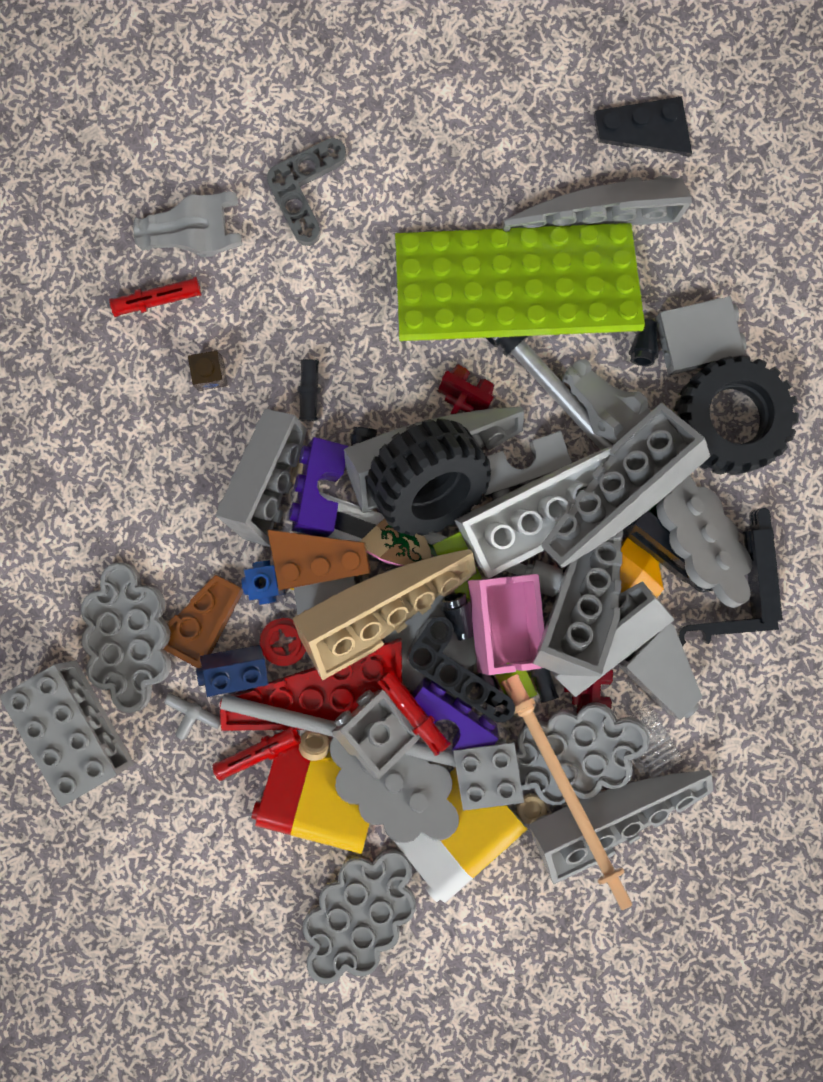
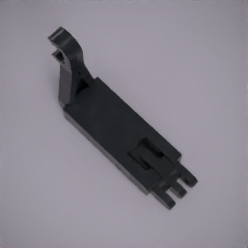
[677,508,783,646]
[623,511,713,593]

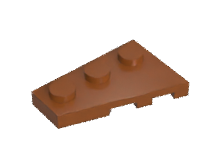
[268,530,371,590]

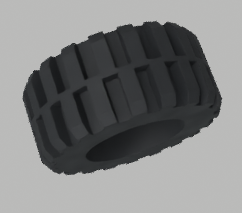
[674,355,799,476]
[367,419,491,536]

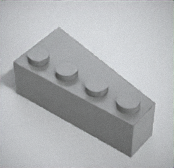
[215,409,307,547]

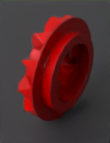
[260,618,306,666]

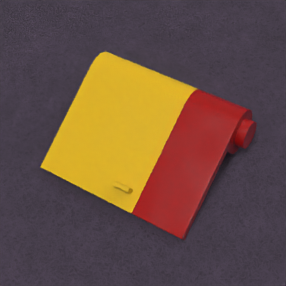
[251,745,369,854]

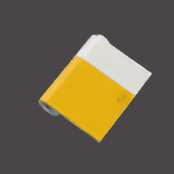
[394,768,528,903]

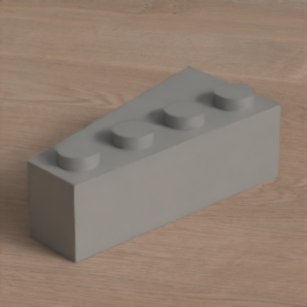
[552,581,674,697]

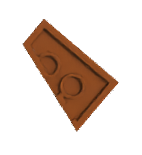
[164,575,243,668]

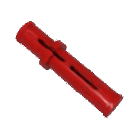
[109,277,202,317]
[377,670,451,756]
[212,727,301,781]

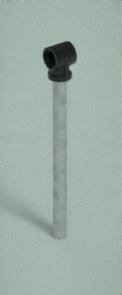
[486,336,613,450]

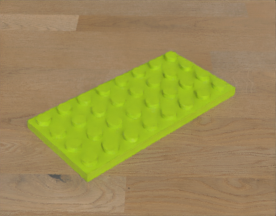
[395,223,645,341]

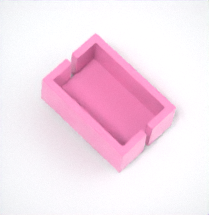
[468,574,544,675]

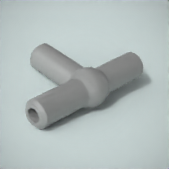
[164,693,221,740]

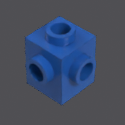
[241,560,286,605]

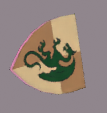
[359,518,431,566]

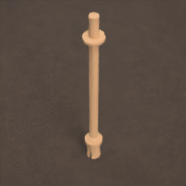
[501,674,633,910]

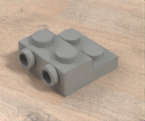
[331,689,421,779]

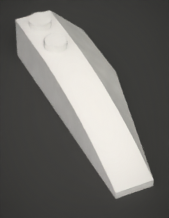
[455,445,614,579]

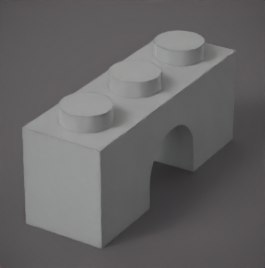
[484,431,572,500]

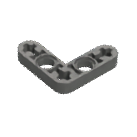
[267,138,347,246]

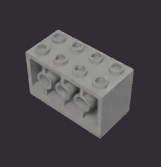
[0,660,135,807]

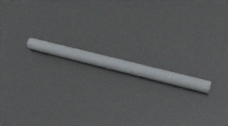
[220,694,456,767]

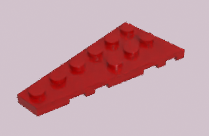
[220,638,402,731]

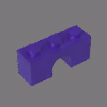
[289,437,348,537]
[411,678,499,750]

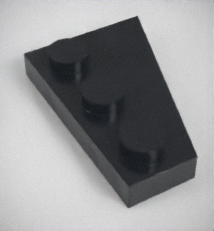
[593,96,692,157]

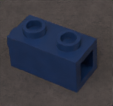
[196,645,268,697]

